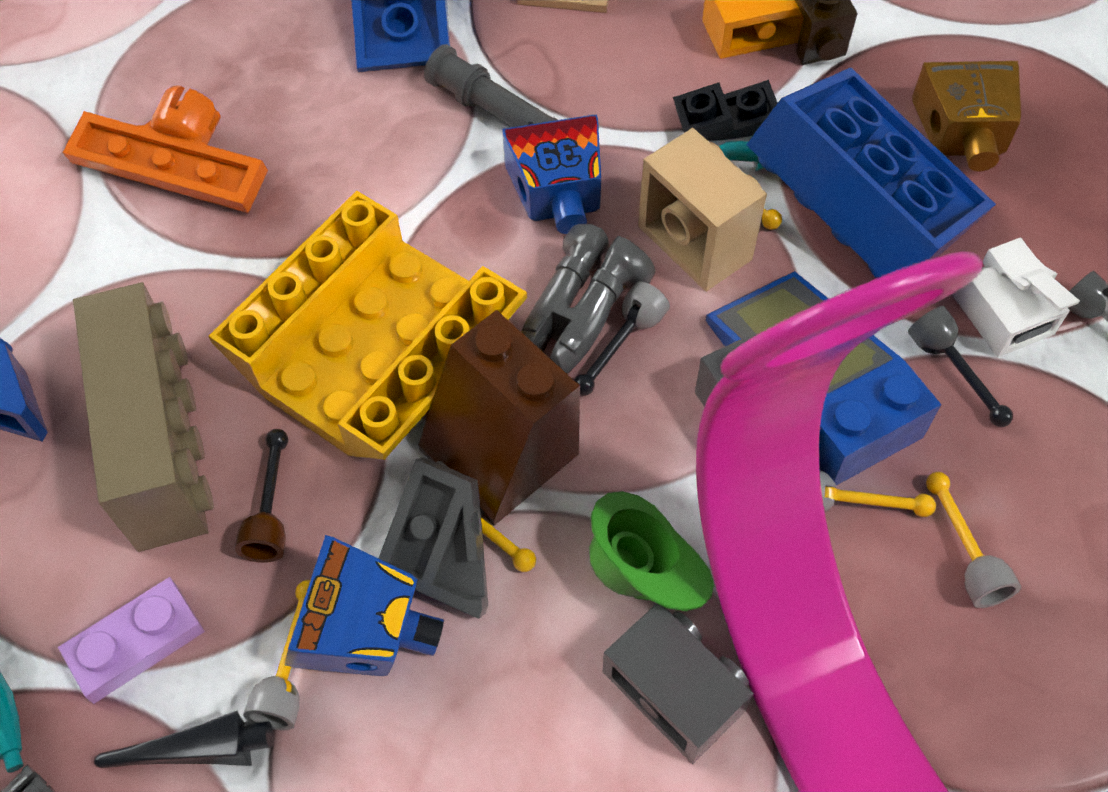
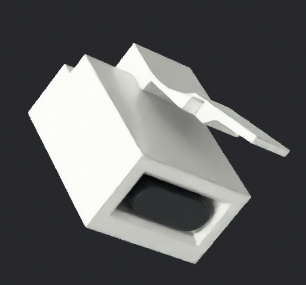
[952,237,1080,358]

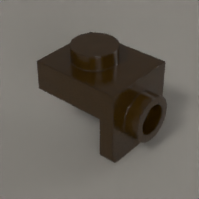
[795,0,858,65]

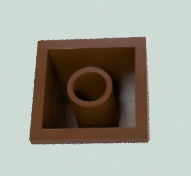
[418,310,580,526]

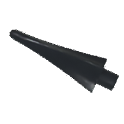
[94,710,274,768]

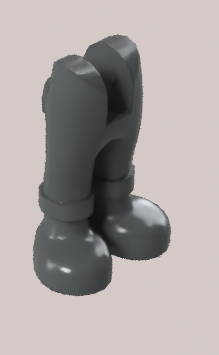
[521,224,656,374]

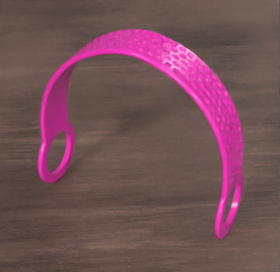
[696,252,983,792]

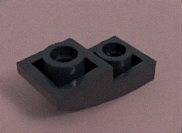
[673,80,777,141]

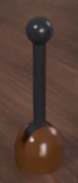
[235,429,289,563]

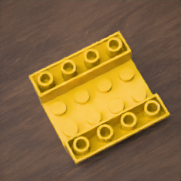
[208,190,527,460]

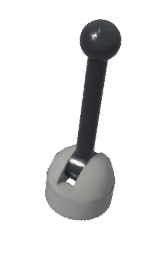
[574,281,670,396]

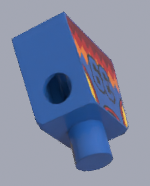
[502,114,601,234]

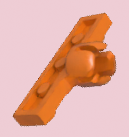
[62,85,268,213]

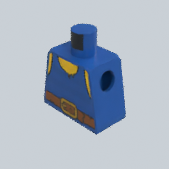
[285,535,444,676]

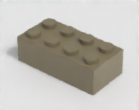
[73,282,214,552]

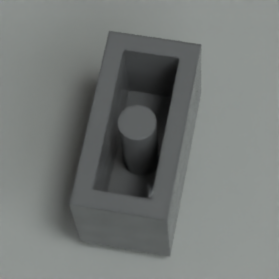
[602,603,754,764]

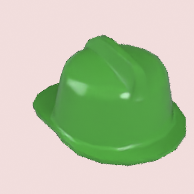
[589,491,714,611]

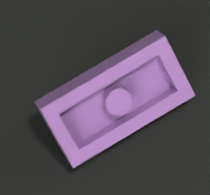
[58,577,205,704]

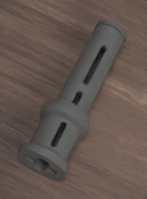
[424,44,558,127]

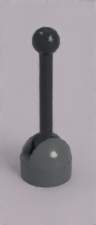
[908,306,1013,427]

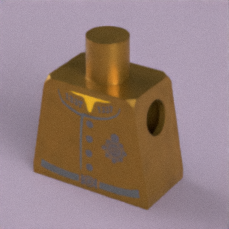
[912,61,1021,172]

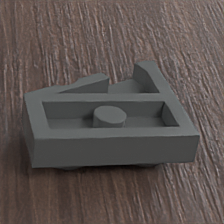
[379,457,489,619]

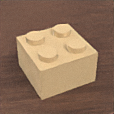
[638,128,767,292]

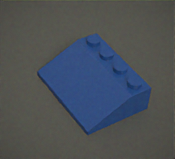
[746,67,996,278]

